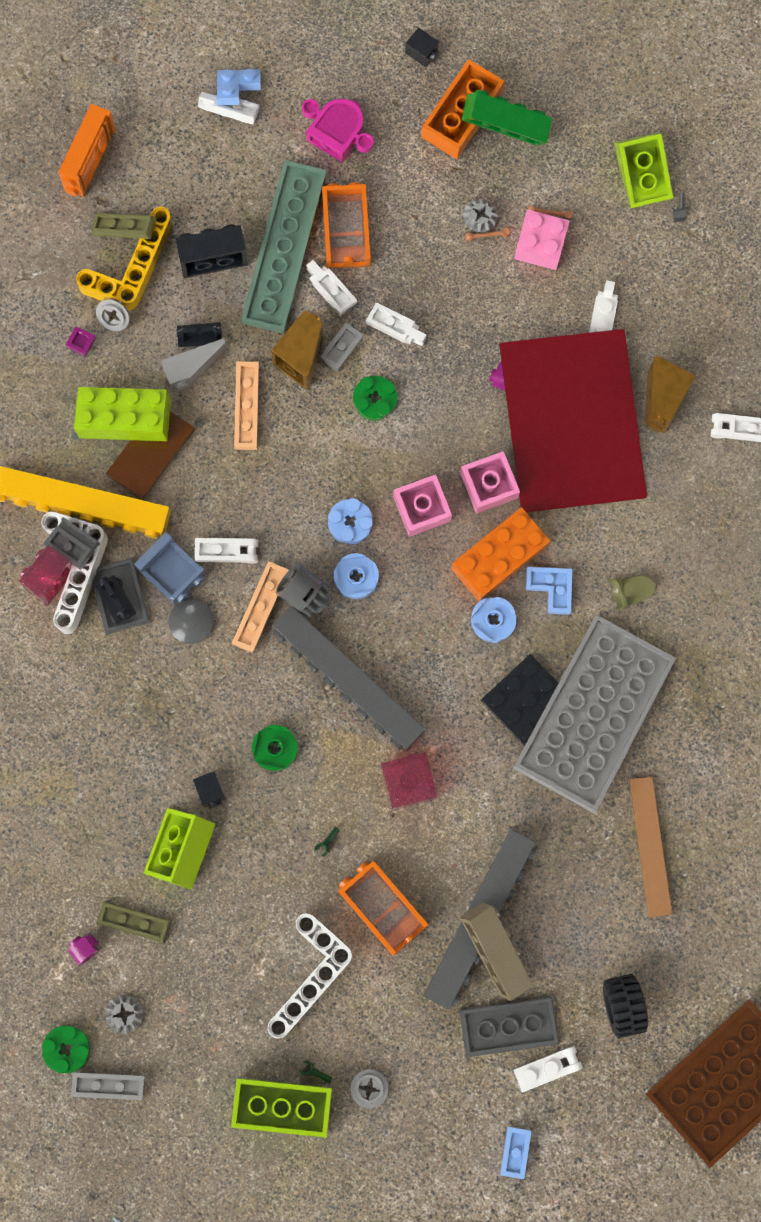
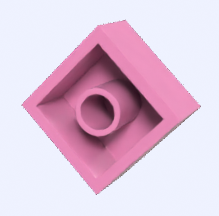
[514,209,569,270]
[460,451,520,514]
[393,474,452,537]

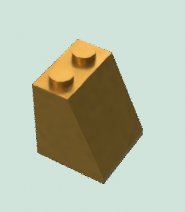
[271,310,323,390]
[645,355,696,433]

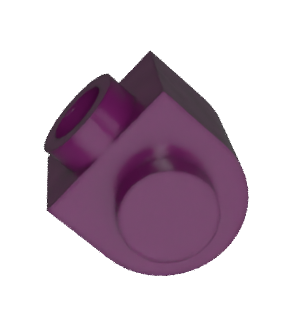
[489,361,505,391]
[68,933,99,966]

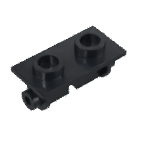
[176,322,222,347]
[95,575,137,625]

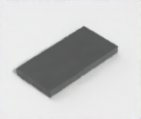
[459,997,559,1057]

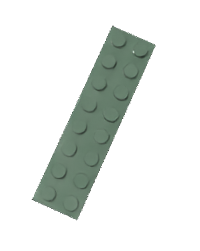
[241,160,327,334]

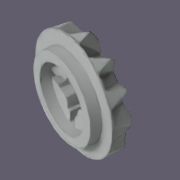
[463,198,498,232]
[96,298,131,331]
[105,995,143,1034]
[350,1070,388,1108]

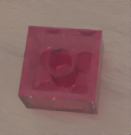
[19,546,72,606]
[380,752,437,811]

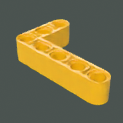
[76,207,172,311]

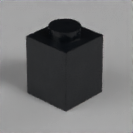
[405,27,439,67]
[193,771,225,809]

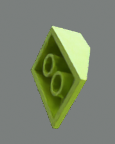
[614,132,673,208]

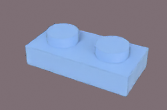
[500,1126,531,1179]

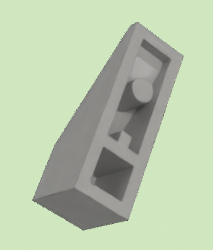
[161,338,227,391]

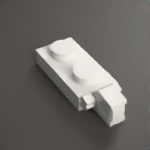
[198,92,260,124]
[306,260,357,316]
[589,280,618,333]
[366,303,427,346]

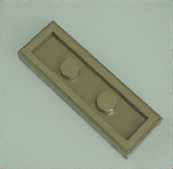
[91,213,156,239]
[96,901,171,943]

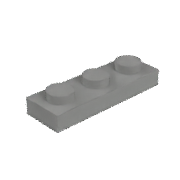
[71,1072,145,1100]

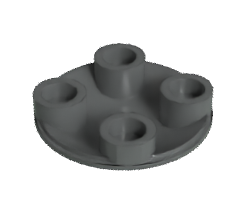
[168,599,214,644]

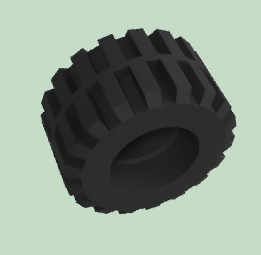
[603,974,648,1039]

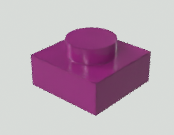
[65,326,96,357]

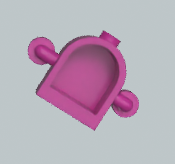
[302,99,373,163]

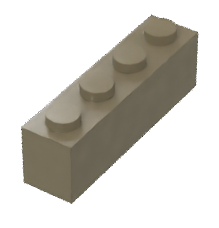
[460,903,533,1001]

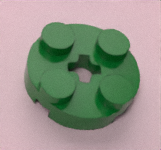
[353,376,397,421]
[251,725,298,772]
[42,1026,90,1073]

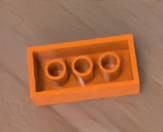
[421,59,505,159]
[451,507,550,602]

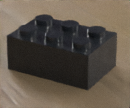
[175,224,248,278]

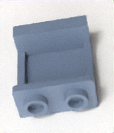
[134,532,206,605]

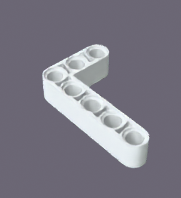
[41,512,108,634]
[268,913,352,1039]

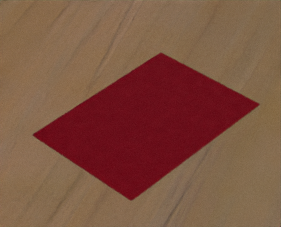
[499,329,647,513]

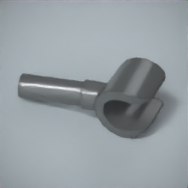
[673,193,687,223]

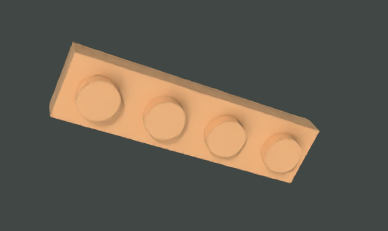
[234,361,259,450]
[232,561,289,653]

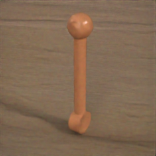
[528,205,573,220]
[465,228,510,241]

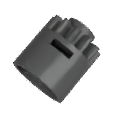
[275,563,330,617]

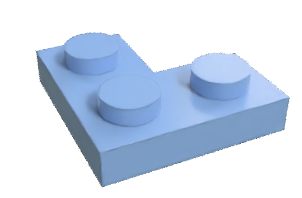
[217,69,261,105]
[526,567,572,615]

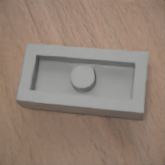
[320,323,364,372]

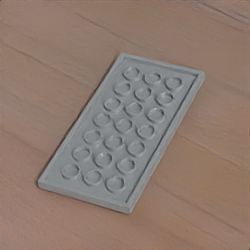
[513,615,676,814]

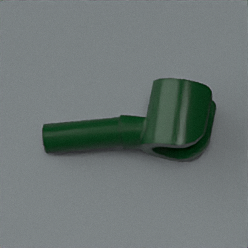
[314,827,339,857]
[299,1061,332,1083]

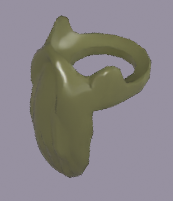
[608,575,656,610]

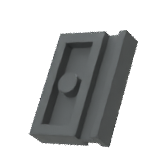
[43,517,100,570]

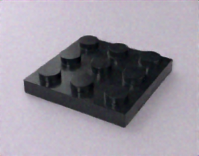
[481,654,558,746]

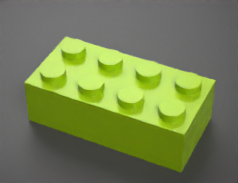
[74,387,171,441]
[231,1078,332,1138]

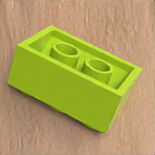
[143,808,215,890]

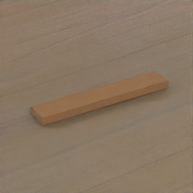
[629,777,672,918]

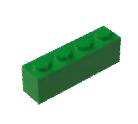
[462,90,552,146]

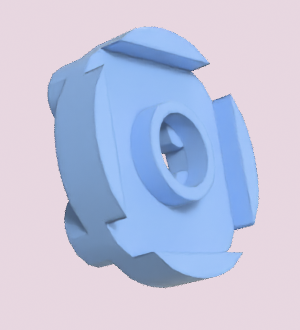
[328,498,372,544]
[334,553,379,599]
[471,597,516,643]

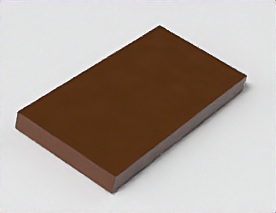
[106,411,195,500]

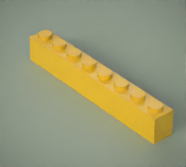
[0,466,171,539]

